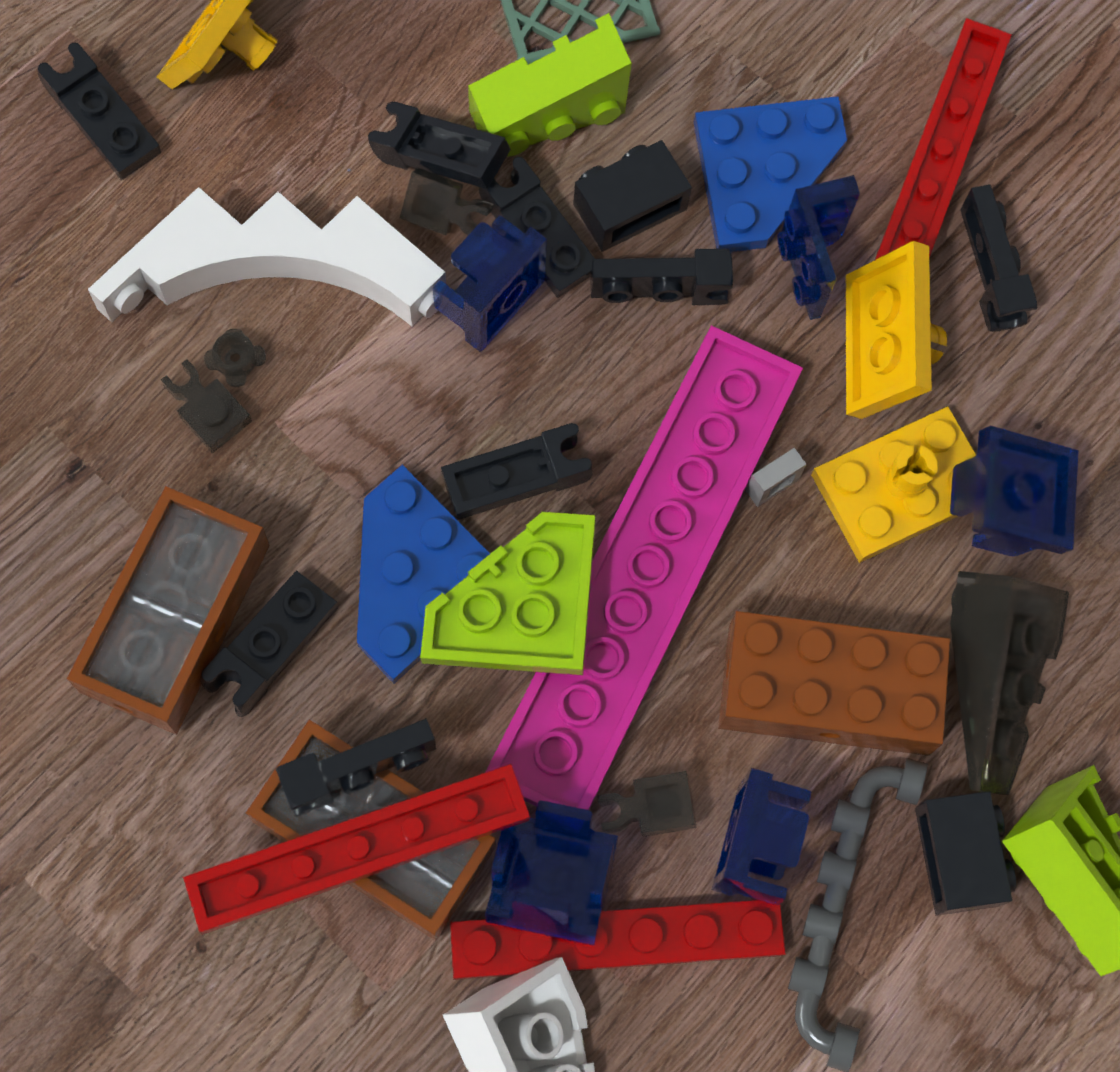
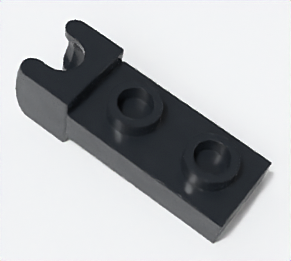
[37,42,161,181]
[368,101,511,189]
[479,157,595,298]
[960,184,1038,332]
[590,249,733,305]
[441,423,593,520]
[200,570,338,717]
[276,718,436,816]

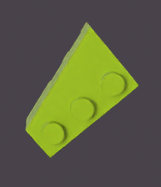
[468,13,632,156]
[1002,765,1120,976]

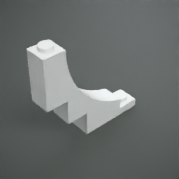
[88,187,447,326]

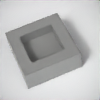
[746,448,806,507]

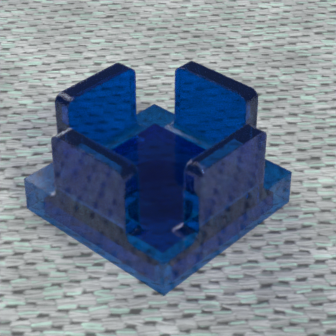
[433,215,547,353]
[950,426,1079,556]
[711,768,812,905]
[485,801,618,945]

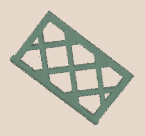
[500,0,661,65]

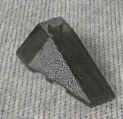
[950,571,1069,795]

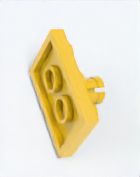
[156,0,278,89]
[846,241,947,419]
[811,406,998,563]

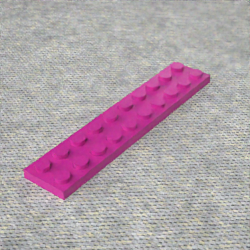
[485,325,803,828]

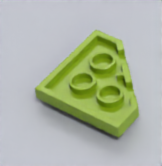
[420,512,596,675]

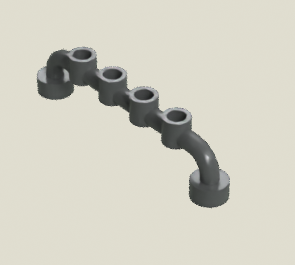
[788,758,928,1072]

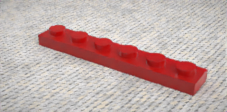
[875,18,1012,260]
[183,764,530,935]
[450,899,785,980]

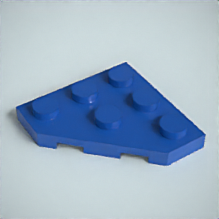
[693,96,847,252]
[357,464,490,684]

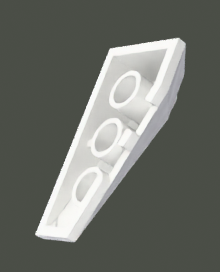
[443,957,595,1072]

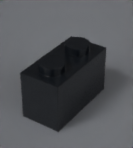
[573,140,692,252]
[915,791,1016,916]

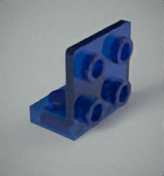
[777,175,860,320]

